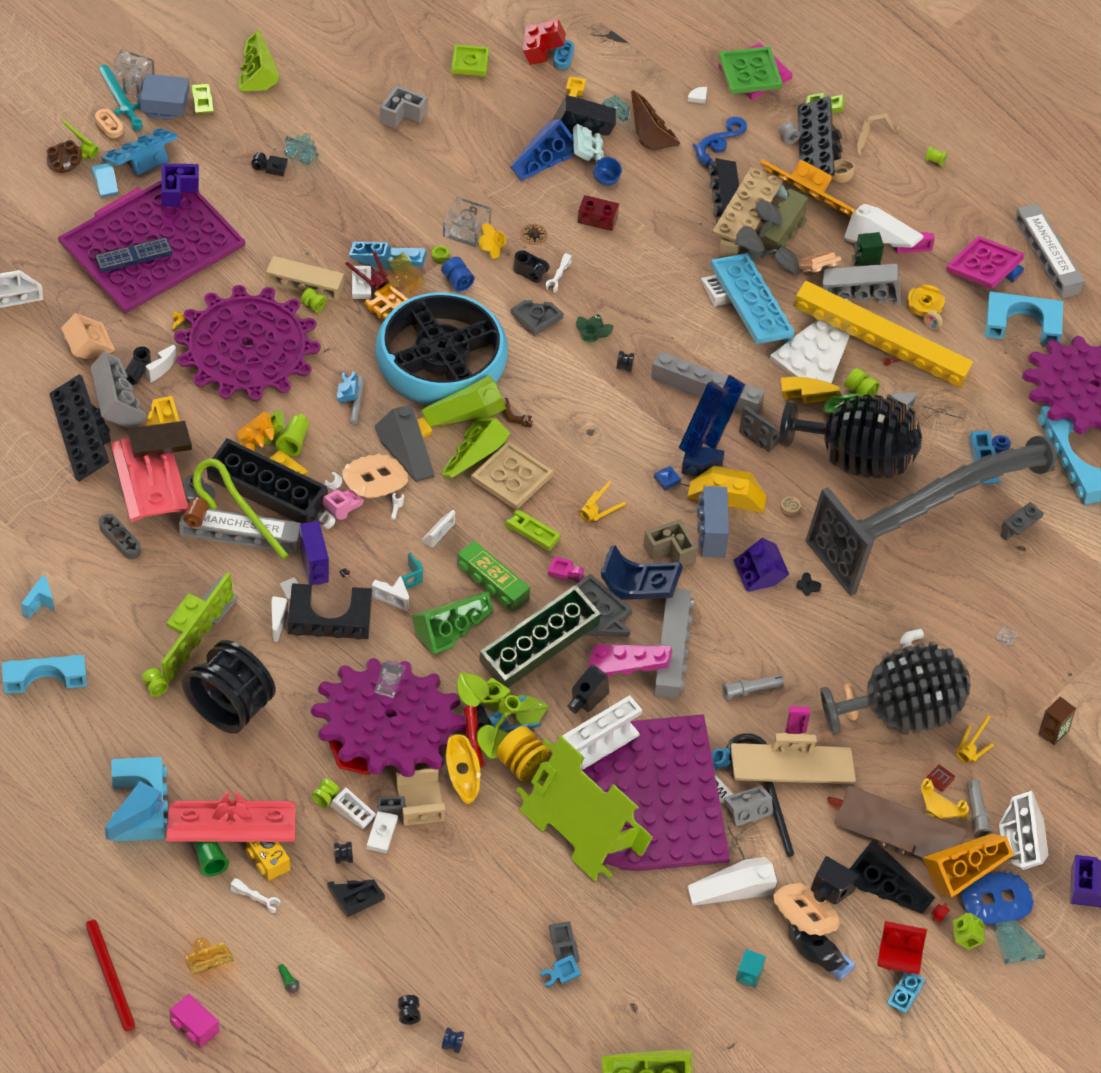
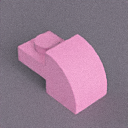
[323,489,364,520]

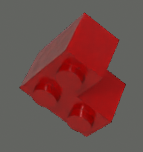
[523,19,566,65]

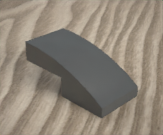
[548,921,580,963]

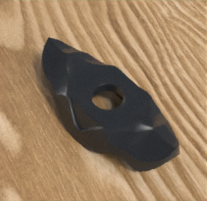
[789,922,846,972]

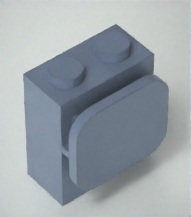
[138,74,190,120]

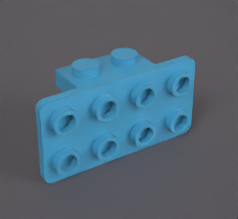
[102,128,178,175]

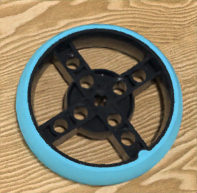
[375,292,508,405]

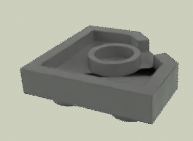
[511,300,564,336]

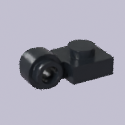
[251,152,288,176]

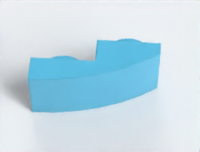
[887,973,926,1014]

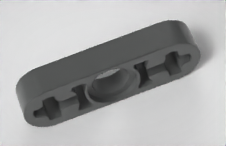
[99,514,141,559]

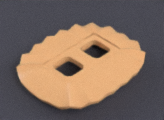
[343,453,408,499]
[773,883,840,936]

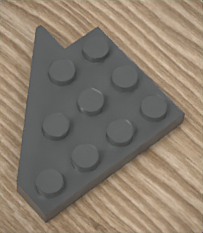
[576,574,632,637]

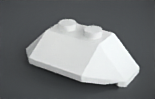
[0,270,44,308]
[999,791,1048,870]

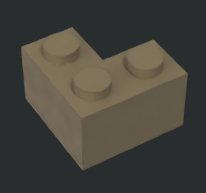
[643,519,698,567]

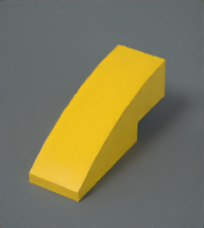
[781,377,841,404]

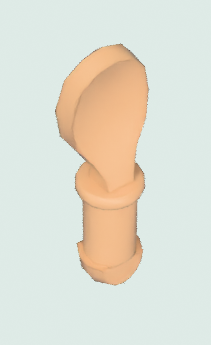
[844,683,858,720]

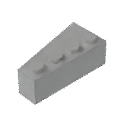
[823,264,902,305]

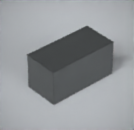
[377,796,406,815]

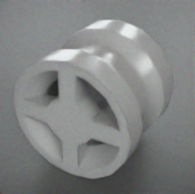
[778,122,801,144]

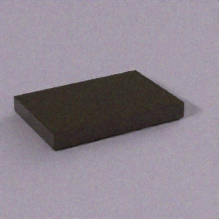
[127,421,192,458]

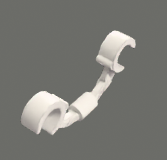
[317,472,342,529]

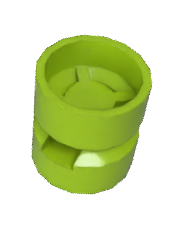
[844,368,880,397]

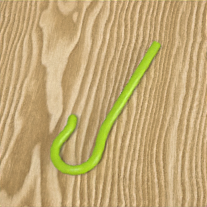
[193,458,289,560]

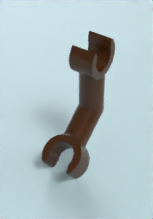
[503,397,533,428]

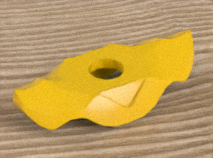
[446,734,481,804]

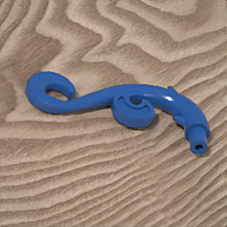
[693,117,747,167]

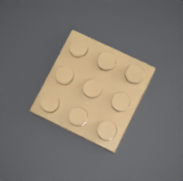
[471,441,553,510]

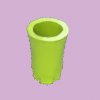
[275,414,310,457]

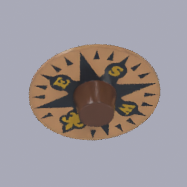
[520,224,548,245]

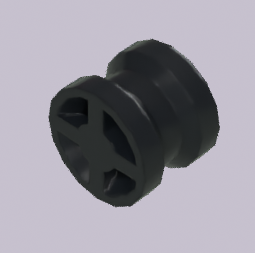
[616,351,635,372]
[334,841,353,864]

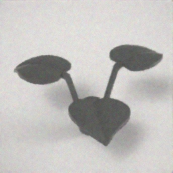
[735,200,799,276]

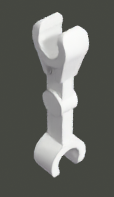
[546,253,572,293]
[230,878,281,914]

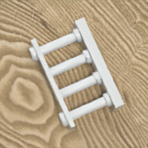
[562,695,642,770]

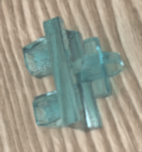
[284,133,319,165]

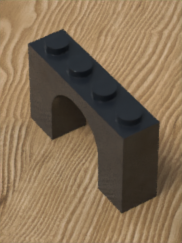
[288,583,372,640]

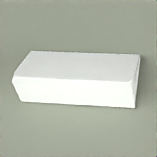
[421,510,455,548]

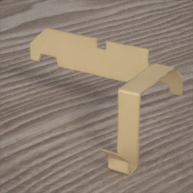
[857,113,900,156]

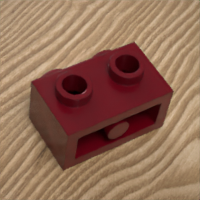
[577,195,619,231]

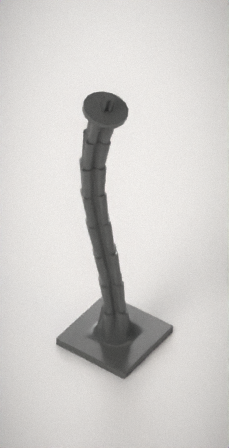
[805,435,1056,596]

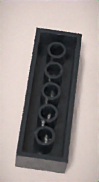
[206,438,328,524]

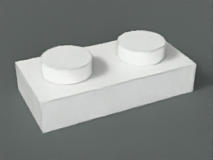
[352,266,371,299]

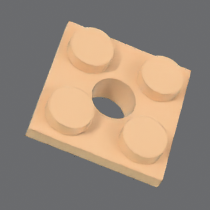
[799,252,841,272]

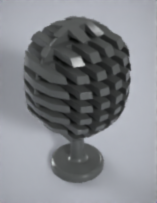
[820,641,971,735]

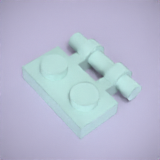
[573,124,604,164]

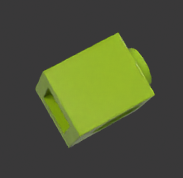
[480,678,511,713]

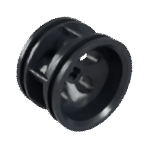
[182,640,276,734]

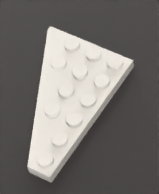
[770,298,852,384]

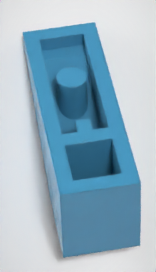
[105,781,163,840]

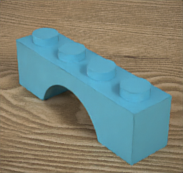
[2,655,87,694]

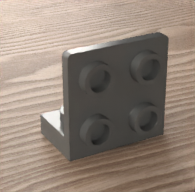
[739,406,780,452]

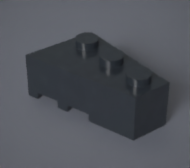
[553,95,616,136]

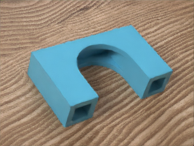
[985,292,1064,345]
[111,757,168,842]

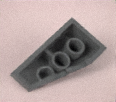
[375,405,434,482]

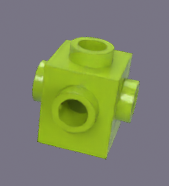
[953,913,986,950]

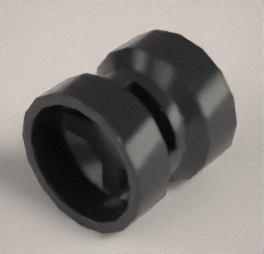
[398,995,421,1025]

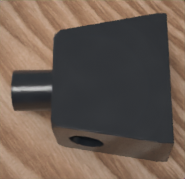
[567,664,610,714]
[810,856,860,904]

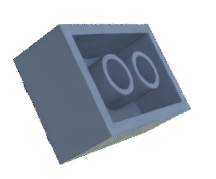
[697,486,729,557]

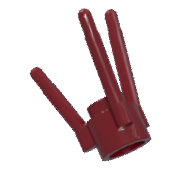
[345,251,389,290]

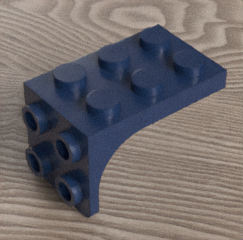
[601,545,683,600]

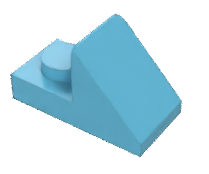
[92,163,118,198]
[21,575,54,619]

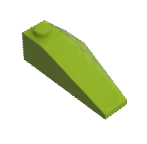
[421,375,506,427]
[441,418,511,478]

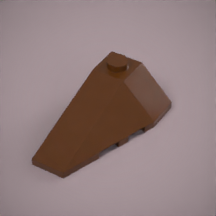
[631,90,680,150]

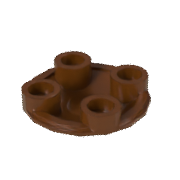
[47,140,82,173]

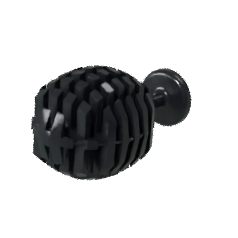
[780,395,922,478]

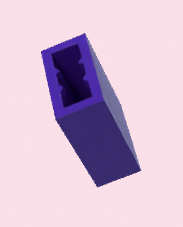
[300,521,329,585]

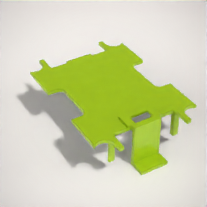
[516,735,653,882]

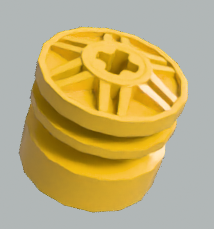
[496,726,552,782]

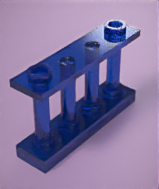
[678,375,746,458]

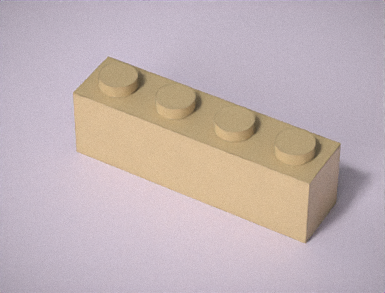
[266,256,344,302]

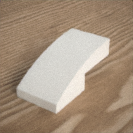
[146,345,176,383]

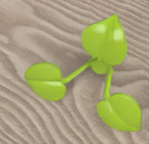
[457,671,549,759]

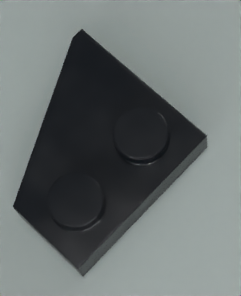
[327,879,385,918]

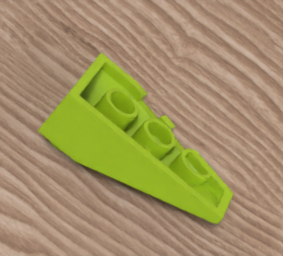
[238,30,279,92]
[602,1050,694,1073]

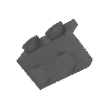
[1000,502,1044,540]

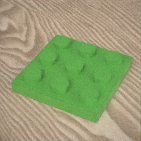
[718,47,783,94]

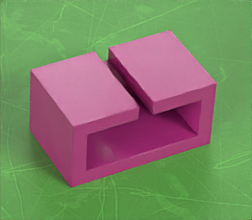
[170,994,220,1048]

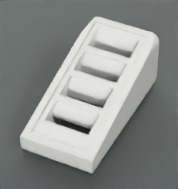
[701,275,731,307]
[271,596,288,642]
[330,787,377,829]

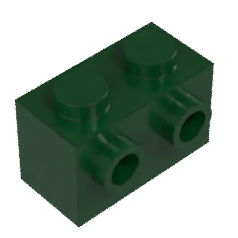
[852,232,884,267]

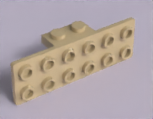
[712,167,784,242]
[730,732,856,784]

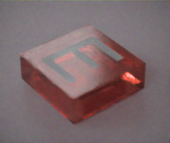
[926,764,955,792]

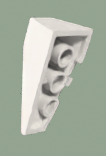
[844,204,923,248]
[687,857,777,906]

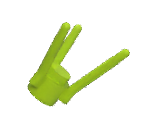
[62,120,99,160]

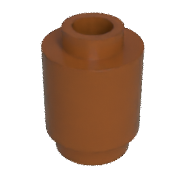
[183,497,208,527]

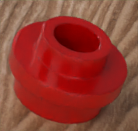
[931,903,950,923]

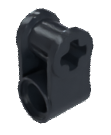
[513,250,550,283]

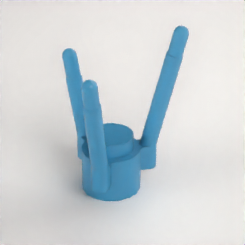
[488,696,541,732]

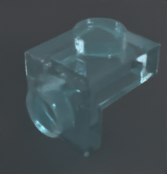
[602,95,630,122]

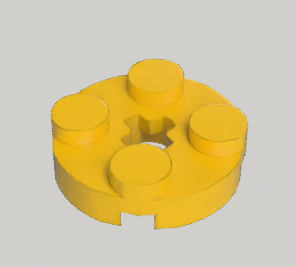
[907,285,945,317]

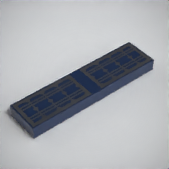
[95,237,172,273]

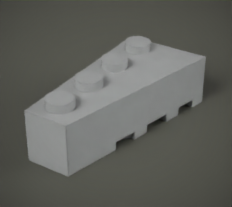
[91,352,146,429]

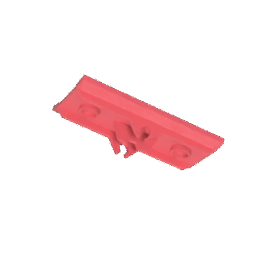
[111,438,188,522]
[167,792,296,842]

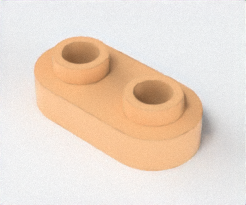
[95,109,123,138]

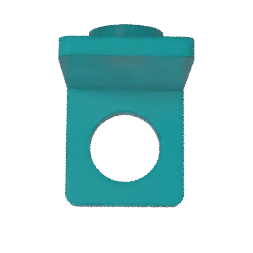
[402,552,423,589]

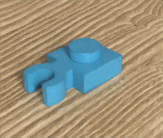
[337,371,359,403]
[540,955,581,987]

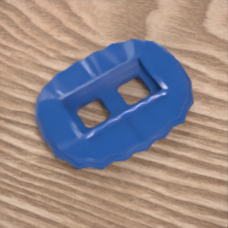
[961,872,1034,925]

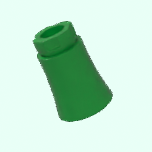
[193,842,229,877]

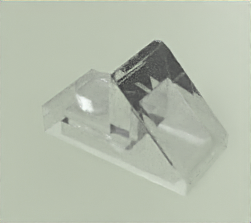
[375,660,406,698]

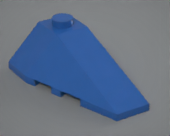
[510,119,574,180]

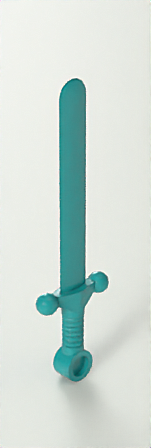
[99,65,143,131]

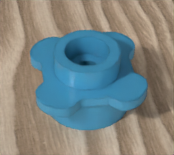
[711,748,731,770]

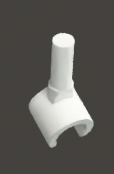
[391,493,404,520]

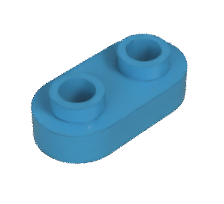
[553,40,574,69]

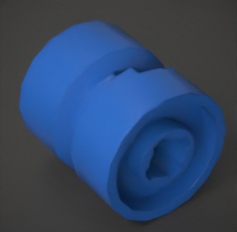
[441,257,475,292]

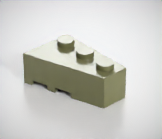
[759,188,808,254]

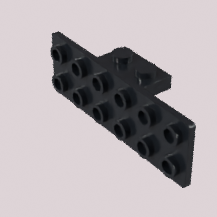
[798,96,843,176]
[50,374,111,481]

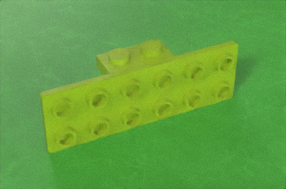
[161,572,234,683]

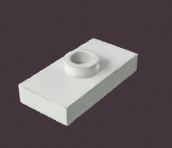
[367,811,398,854]

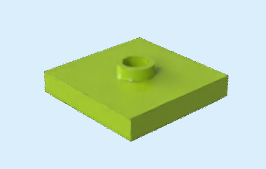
[451,44,490,77]

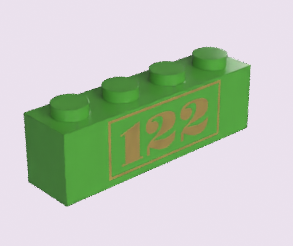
[457,541,531,612]

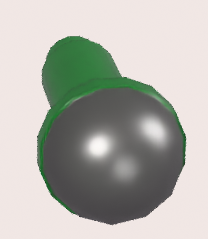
[278,964,300,993]

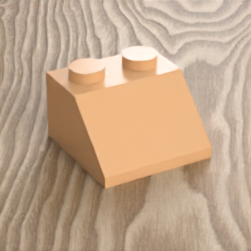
[61,313,115,360]

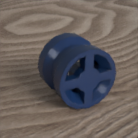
[442,1027,465,1053]

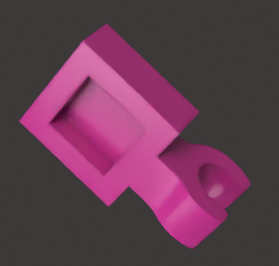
[548,556,584,582]

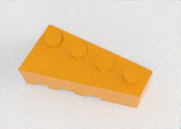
[922,833,1014,897]

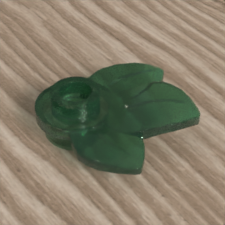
[576,314,613,342]

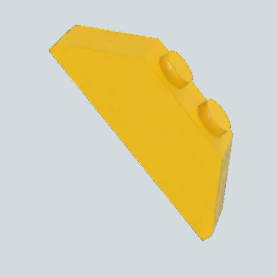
[687,465,767,513]

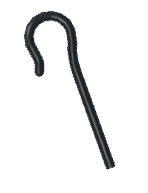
[726,733,794,857]

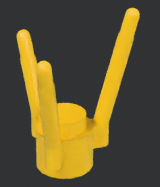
[579,481,626,522]
[956,715,994,763]

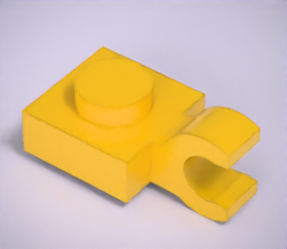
[565,76,586,98]

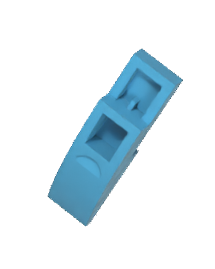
[349,242,427,272]

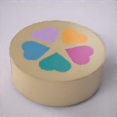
[924,311,943,330]

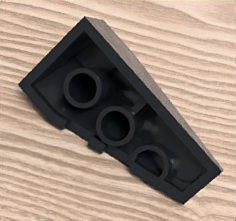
[849,840,936,914]

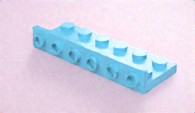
[710,253,794,344]

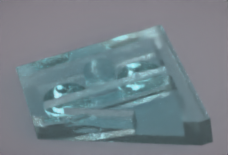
[994,920,1046,964]

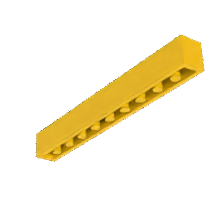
[793,281,973,388]

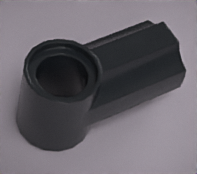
[125,346,151,386]

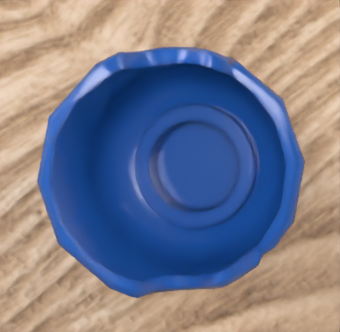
[593,157,622,186]

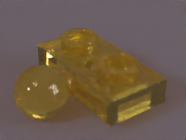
[385,252,425,294]
[184,937,233,975]

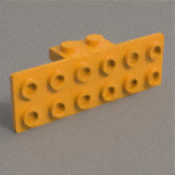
[760,159,856,218]

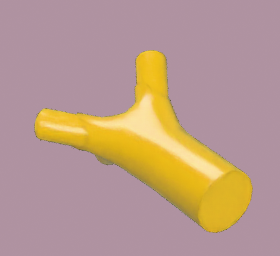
[171,312,185,330]

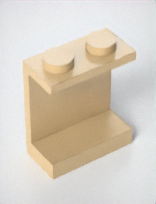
[396,768,445,826]

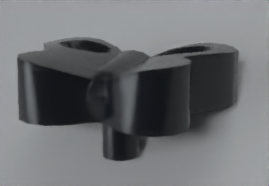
[796,572,821,596]

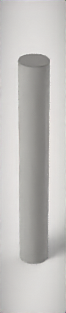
[350,376,365,425]

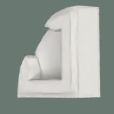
[687,87,707,104]

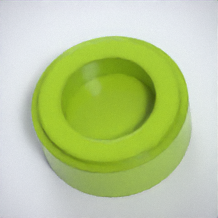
[431,245,450,264]

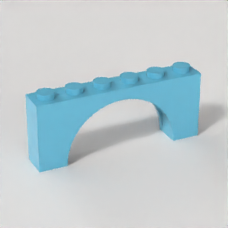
[1038,405,1101,505]

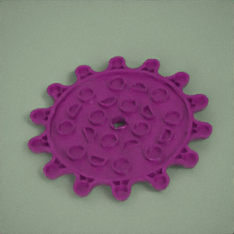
[174,285,321,402]
[1022,336,1101,434]
[310,658,466,777]

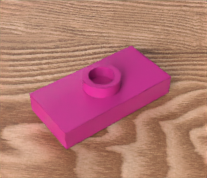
[785,706,810,734]

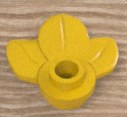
[478,223,506,259]

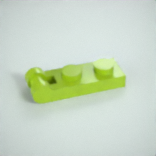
[504,510,561,551]

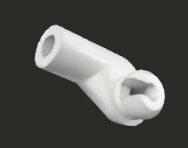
[900,629,924,649]

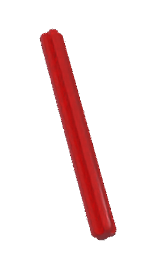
[86,919,135,1031]

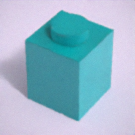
[736,949,766,988]

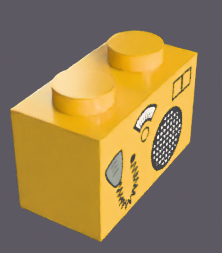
[245,842,290,881]

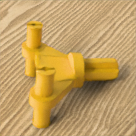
[921,778,969,820]

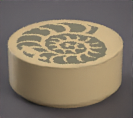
[781,496,801,516]

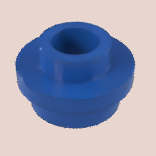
[992,435,1011,453]

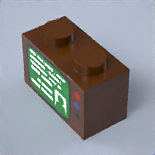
[1038,697,1076,745]

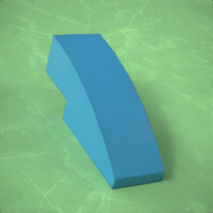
[968,431,1000,484]

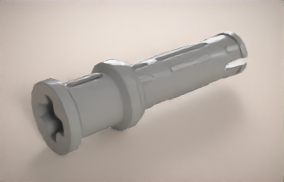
[722,674,784,701]
[967,780,993,838]

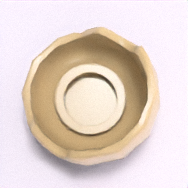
[832,159,855,183]

